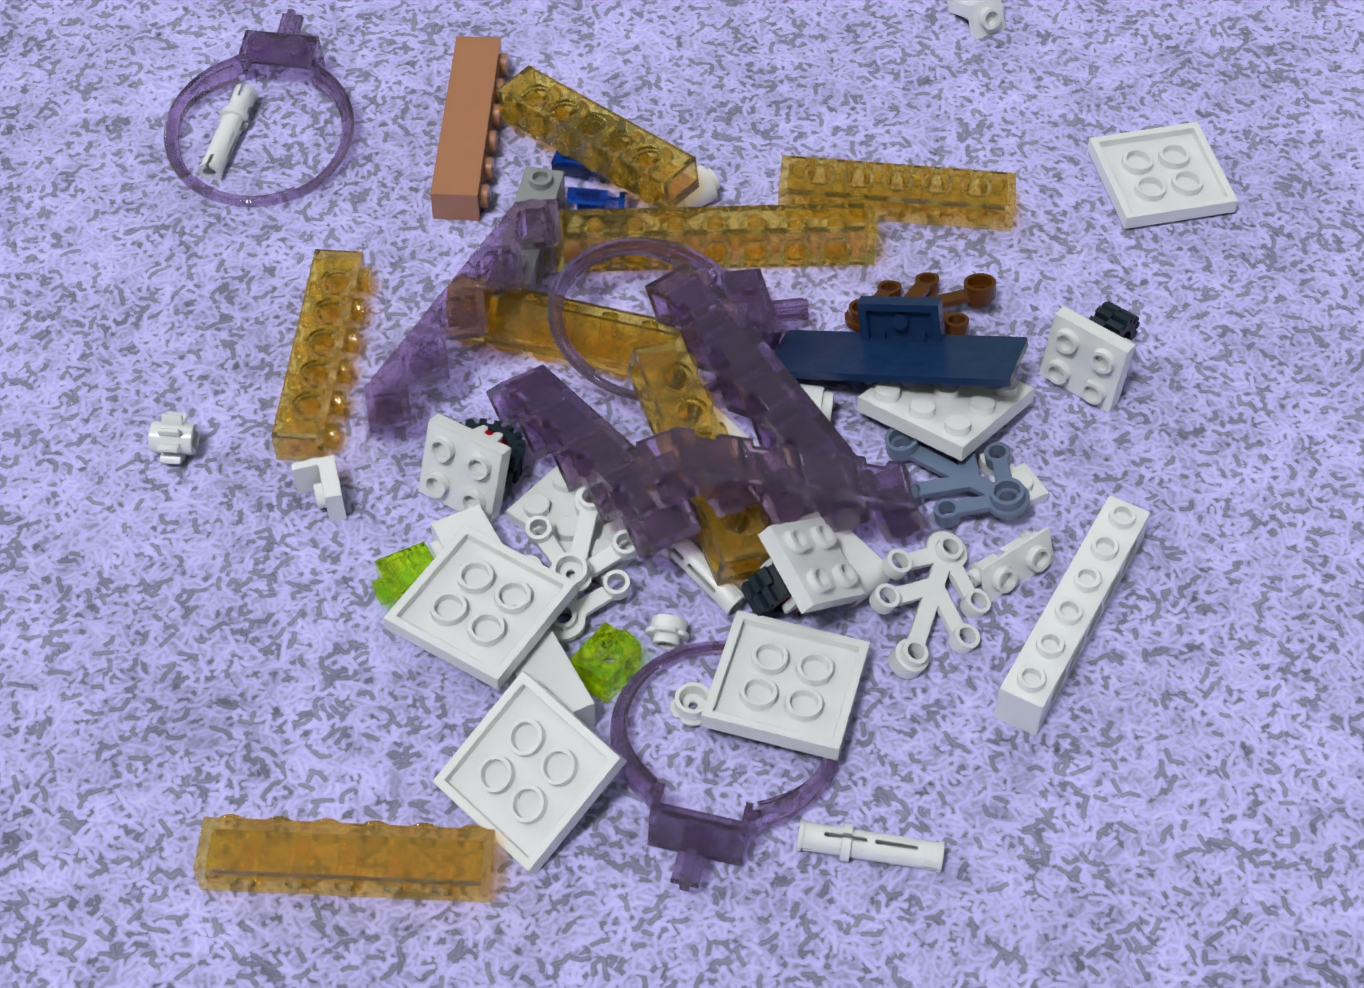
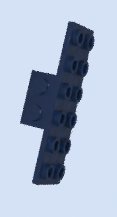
[764,296,1028,390]

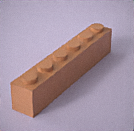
[430,36,509,221]

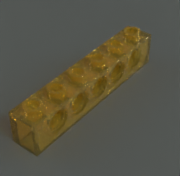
[496,65,699,213]
[777,155,1016,231]
[271,249,372,461]
[627,338,770,586]

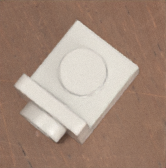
[947,0,1005,39]
[291,455,347,522]

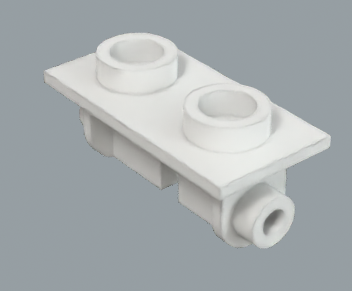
[966,527,1055,602]

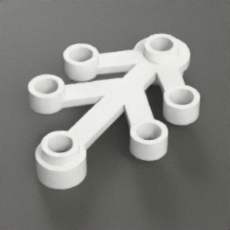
[525,483,640,642]
[869,531,991,679]

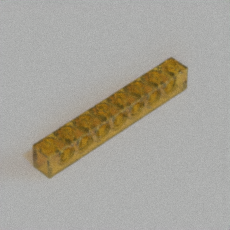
[554,202,878,272]

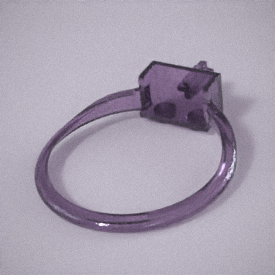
[164,9,355,207]
[547,237,810,404]
[610,640,843,892]

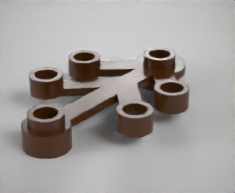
[845,272,996,335]

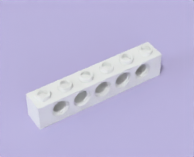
[994,495,1150,736]

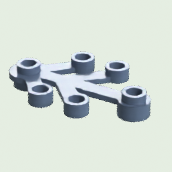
[884,428,1030,528]

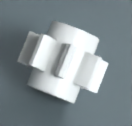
[148,412,199,465]

